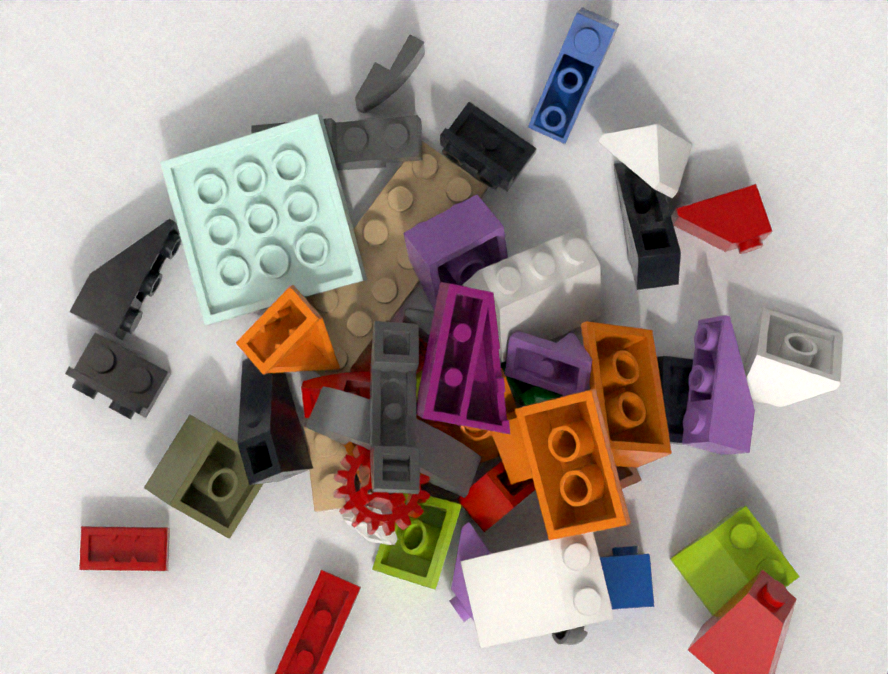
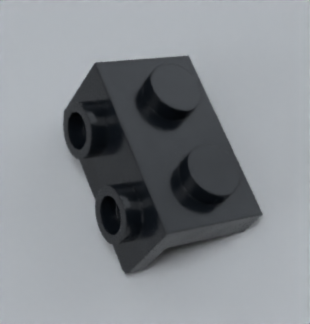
[440,102,537,192]

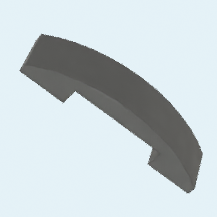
[370,321,420,494]
[306,386,482,498]

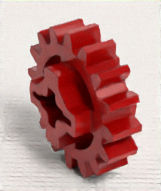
[333,445,430,536]

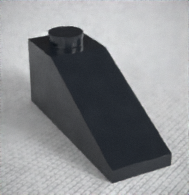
[614,162,681,290]

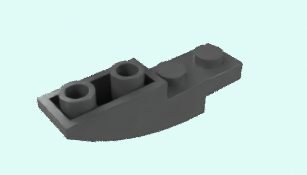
[251,115,423,170]

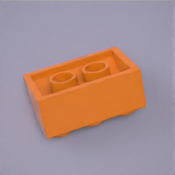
[581,321,672,468]
[515,389,631,540]

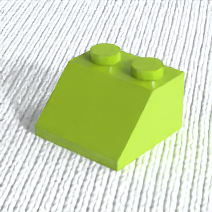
[670,506,800,616]

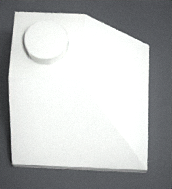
[744,308,843,407]

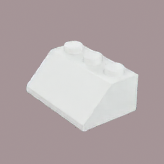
[462,227,601,364]

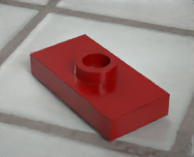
[79,526,170,571]

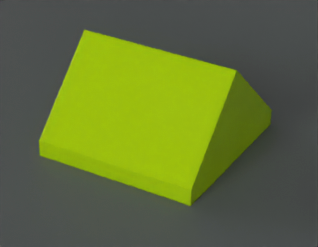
[372,493,462,590]

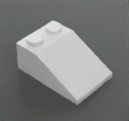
[460,532,614,648]

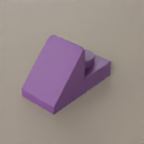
[505,331,592,395]

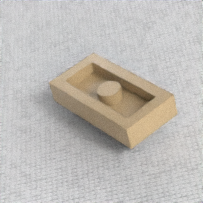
[304,426,356,512]

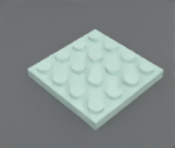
[160,114,367,325]

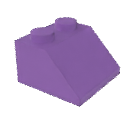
[403,195,508,310]

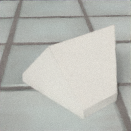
[598,124,692,198]

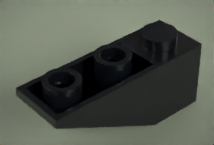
[69,219,182,341]
[237,358,313,485]

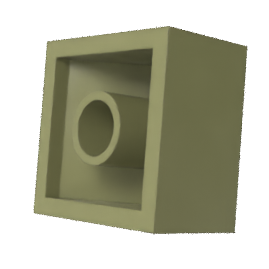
[144,414,264,539]

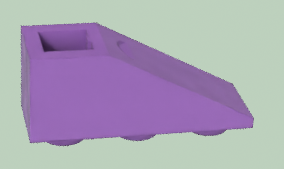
[682,315,755,455]

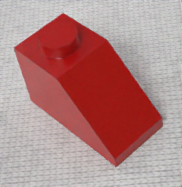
[671,184,773,254]
[457,461,536,532]

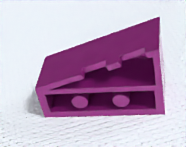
[416,282,510,434]

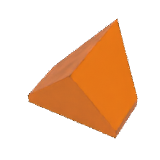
[236,285,340,375]

